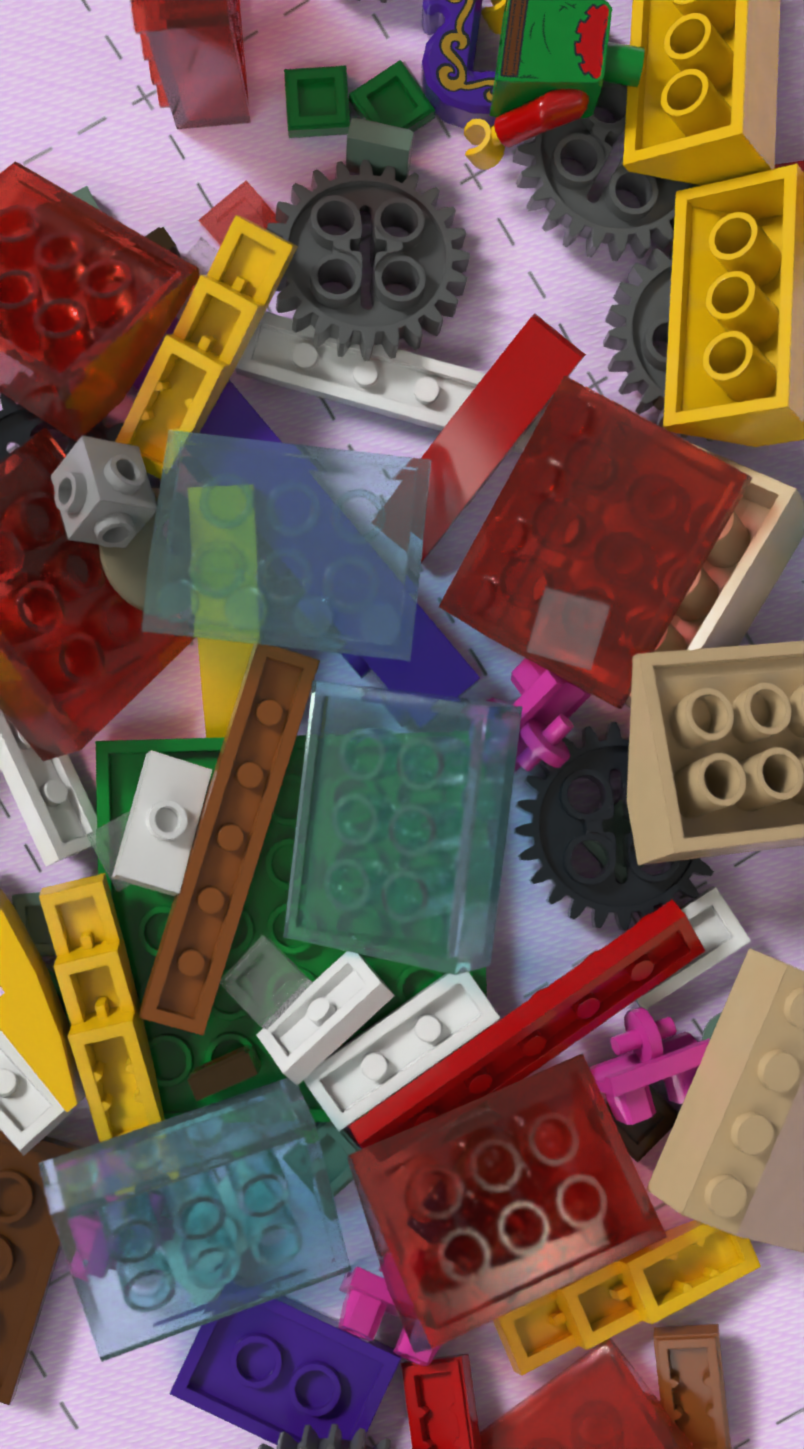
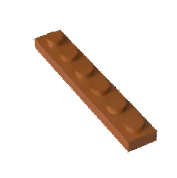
[138,640,320,1035]

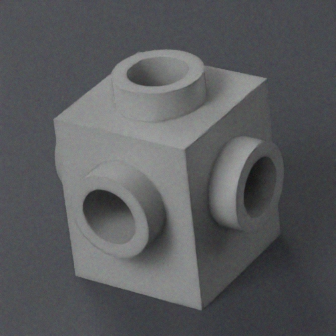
[51,436,158,548]

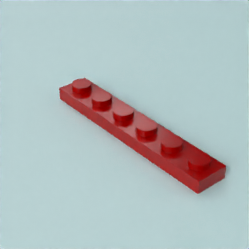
[349,899,705,1175]

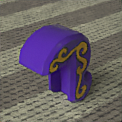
[421,0,496,129]

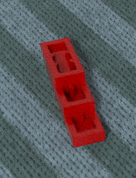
[371,314,586,565]

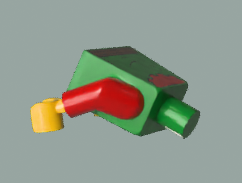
[464,0,645,170]

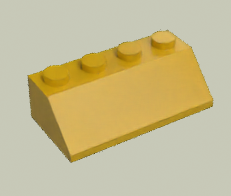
[623,0,781,185]
[663,164,804,447]

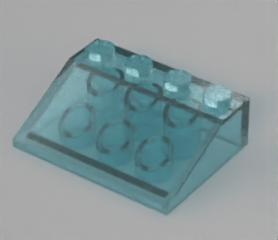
[142,430,431,661]
[283,680,522,975]
[38,1078,352,1362]

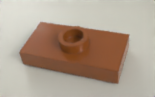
[653,1324,732,1449]

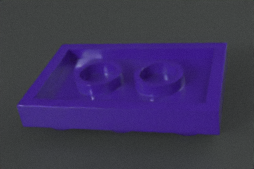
[169,1269,401,1445]

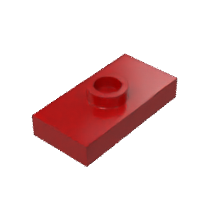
[401,1354,482,1449]

